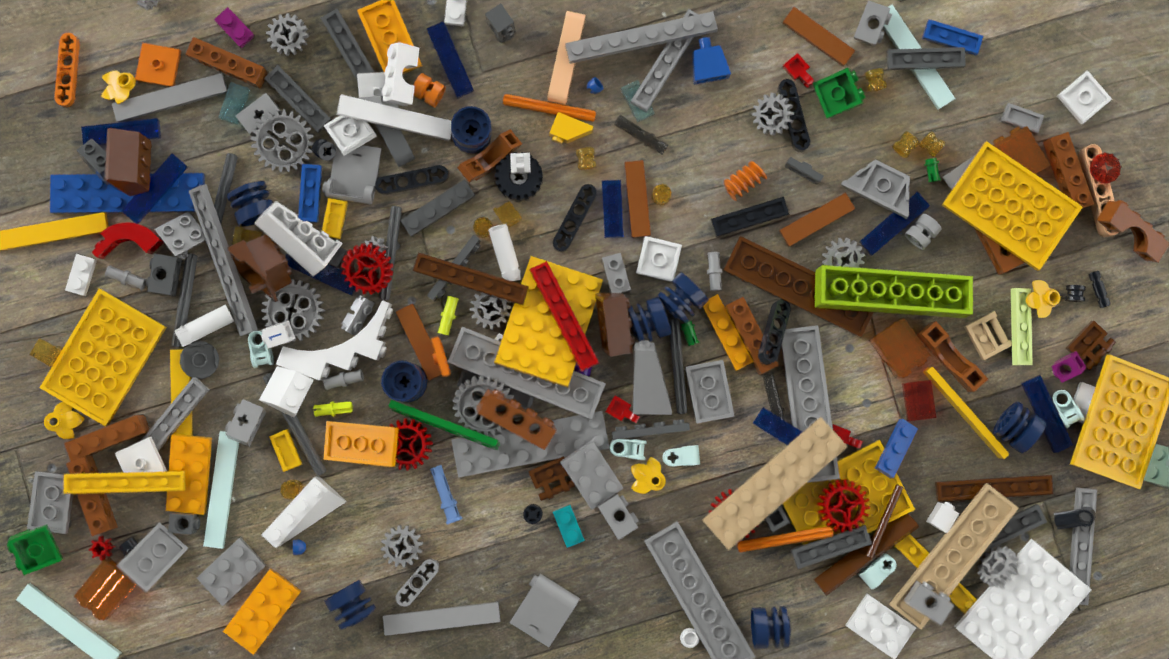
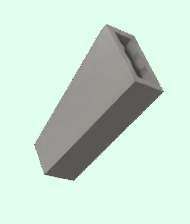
[633,340,672,415]

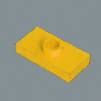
[322,198,348,240]
[269,429,303,472]

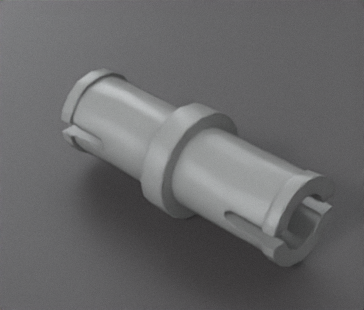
[707,252,722,292]
[105,265,147,290]
[323,369,364,390]

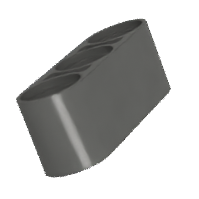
[376,124,416,167]

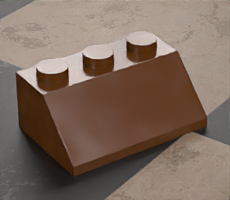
[105,128,152,196]
[595,293,635,357]

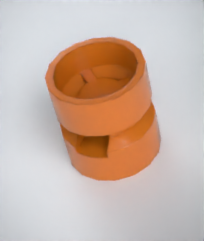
[413,73,446,108]

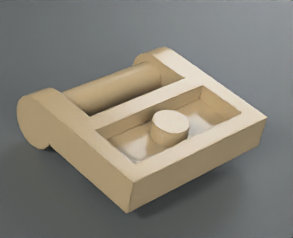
[964,311,1012,360]

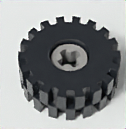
[495,152,543,202]

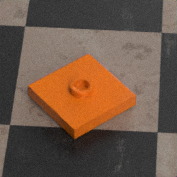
[135,43,181,87]
[431,337,451,378]

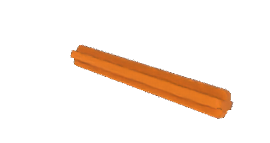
[503,94,596,122]
[737,526,833,552]

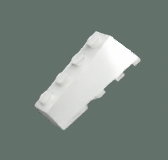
[255,202,343,276]
[262,476,347,548]

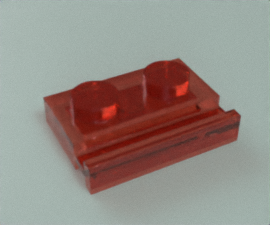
[902,380,937,421]

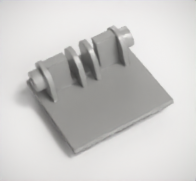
[155,212,206,259]

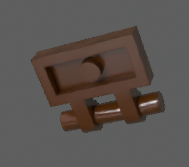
[1066,320,1116,371]
[528,456,576,501]

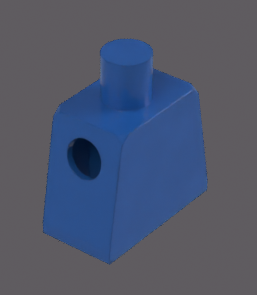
[693,37,731,85]

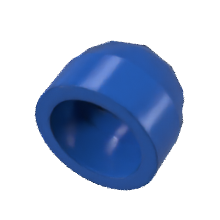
[587,77,603,94]
[293,540,306,555]

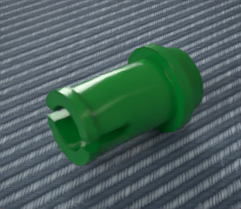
[924,158,941,183]
[680,321,699,346]

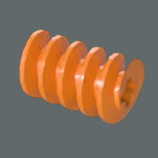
[724,161,767,201]

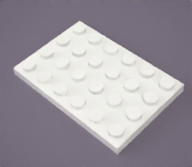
[955,539,1091,659]

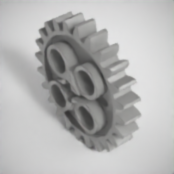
[250,109,314,172]
[261,279,325,342]
[453,375,514,436]

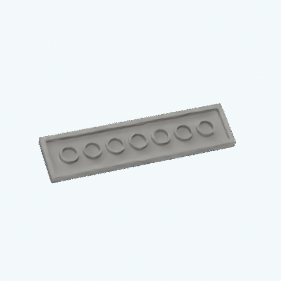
[781,325,840,483]
[448,327,606,420]
[451,411,610,477]
[644,521,755,659]

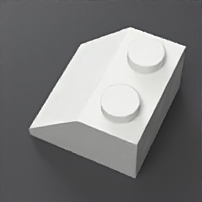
[259,366,313,417]

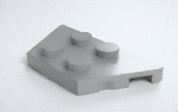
[841,159,910,219]

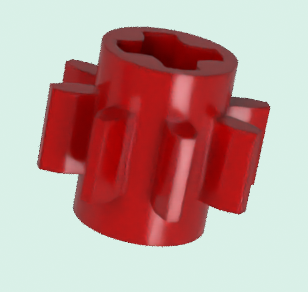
[88,536,115,561]

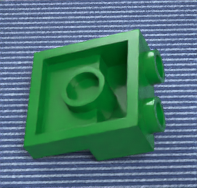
[812,68,866,119]
[7,524,63,575]

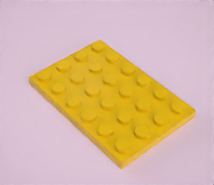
[942,141,1083,271]
[494,256,603,388]
[39,288,167,427]
[1070,355,1169,489]
[782,440,915,545]

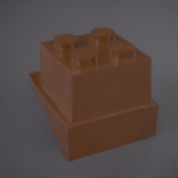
[227,234,292,302]

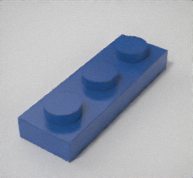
[922,19,983,56]
[298,164,322,223]
[875,419,918,478]

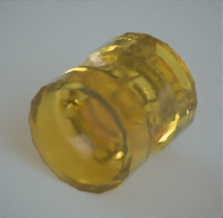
[864,68,887,92]
[892,131,920,158]
[919,131,946,157]
[576,147,596,170]
[652,184,672,206]
[473,217,493,238]
[280,479,303,500]

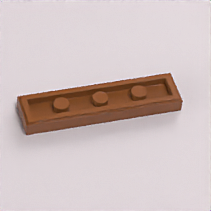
[782,7,856,67]
[624,160,651,238]
[779,192,855,247]
[396,303,442,381]

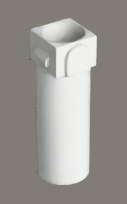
[489,224,521,282]
[175,304,234,347]

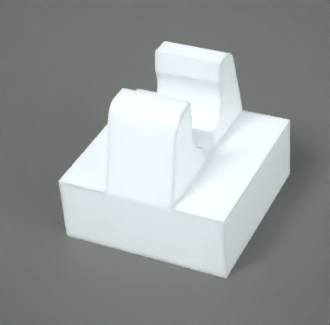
[510,153,531,174]

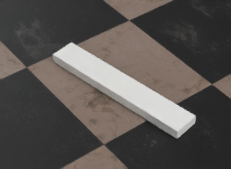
[337,95,451,141]

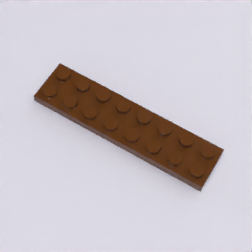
[723,236,874,338]

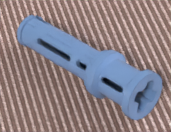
[430,465,463,525]

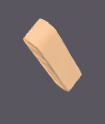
[547,11,586,105]
[1078,144,1119,238]

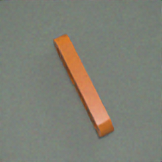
[54,33,80,108]

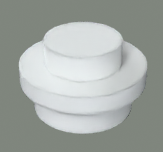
[680,628,700,648]

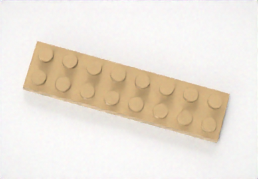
[702,417,847,550]
[889,483,1019,629]

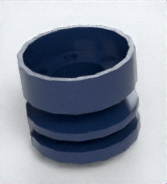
[451,106,491,154]
[227,181,274,227]
[657,272,709,323]
[627,297,672,342]
[381,361,428,402]
[993,402,1046,453]
[324,579,376,630]
[751,606,791,649]

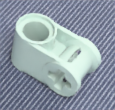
[248,331,274,368]
[1053,390,1085,428]
[609,439,647,460]
[662,445,700,466]
[858,553,896,589]

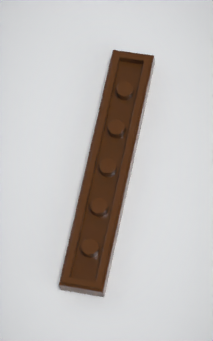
[413,252,529,305]
[935,475,1053,501]
[814,513,919,596]

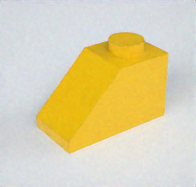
[549,112,593,144]

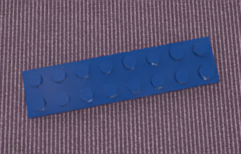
[50,173,205,214]

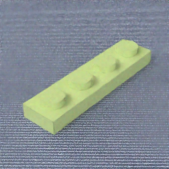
[1011,288,1033,365]

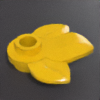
[101,71,136,104]
[1025,280,1060,318]
[44,402,85,439]
[631,457,666,494]

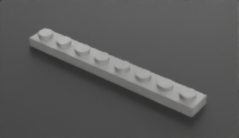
[565,11,718,64]
[189,184,258,336]

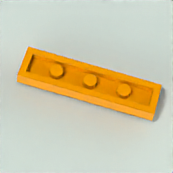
[703,294,753,371]

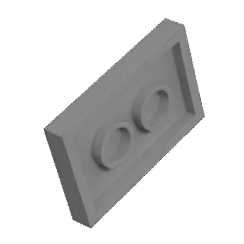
[685,360,734,424]
[560,440,624,510]
[27,471,73,534]
[116,522,188,593]
[197,537,267,606]

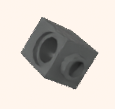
[168,512,200,535]

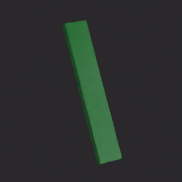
[388,400,500,450]

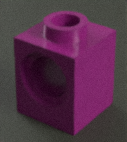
[1051,351,1086,383]

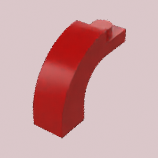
[92,222,164,259]

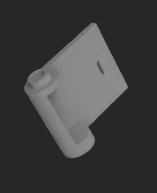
[323,145,382,205]
[510,574,580,647]

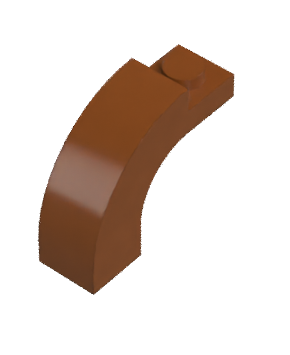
[457,129,522,182]

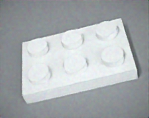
[846,594,916,659]

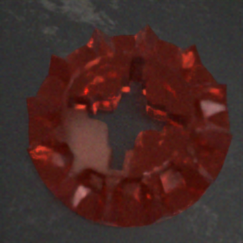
[1090,152,1122,184]

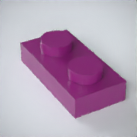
[214,7,255,49]

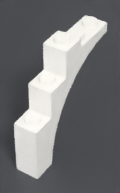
[276,301,393,381]

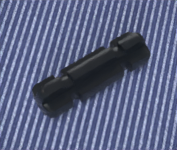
[1088,271,1111,308]

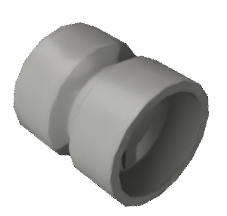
[905,214,942,250]

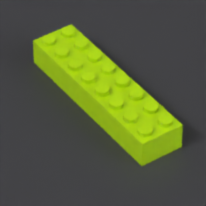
[815,265,973,318]

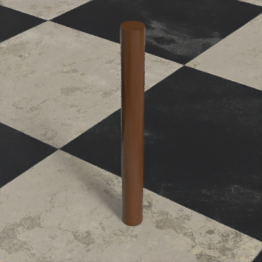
[866,484,903,559]

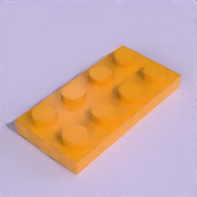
[357,0,422,75]
[323,421,398,467]
[166,434,212,515]
[223,568,302,655]

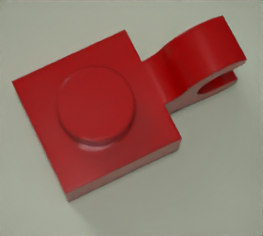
[783,53,814,88]
[605,395,640,423]
[832,424,863,449]

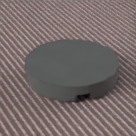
[180,341,219,379]

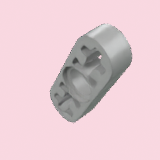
[396,558,439,607]

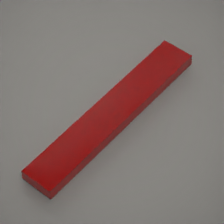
[529,261,599,372]

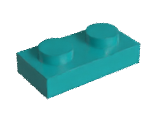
[553,504,585,548]

